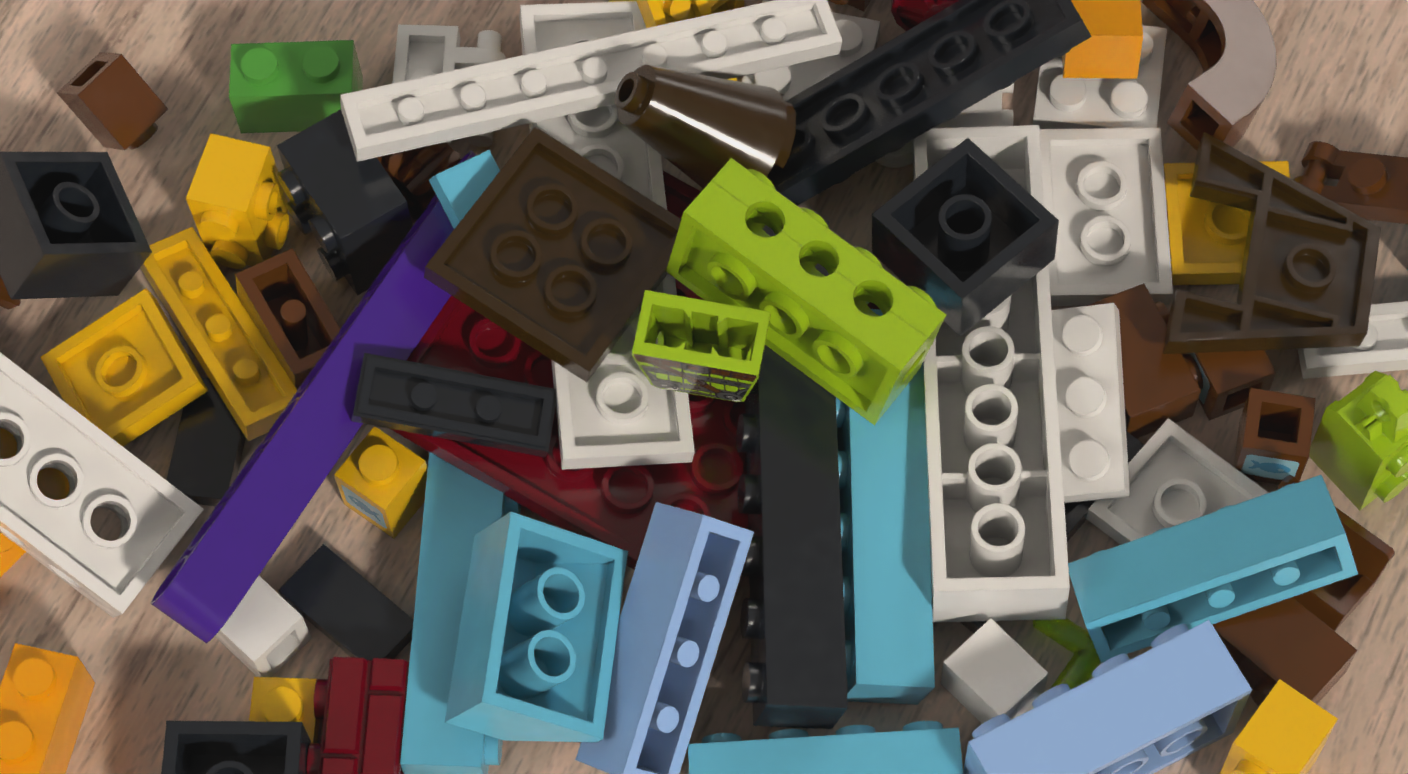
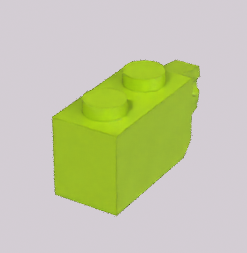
[1309,371,1408,511]

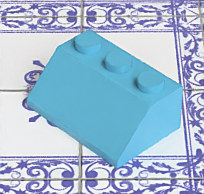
[445,512,628,742]

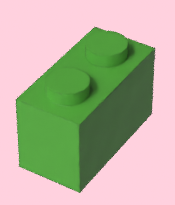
[229,40,363,133]

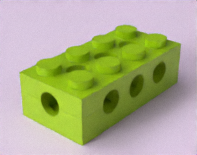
[666,158,947,425]

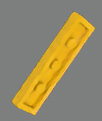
[140,227,297,442]

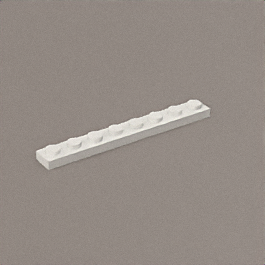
[340,0,843,162]

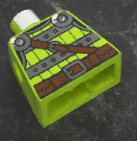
[632,290,771,402]

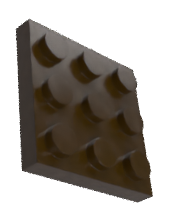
[424,127,681,382]

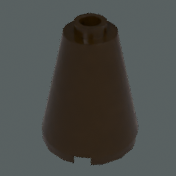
[615,65,796,189]

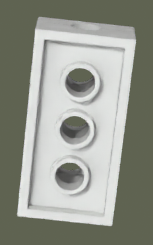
[0,352,204,618]

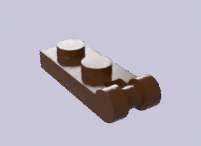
[1293,141,1408,225]

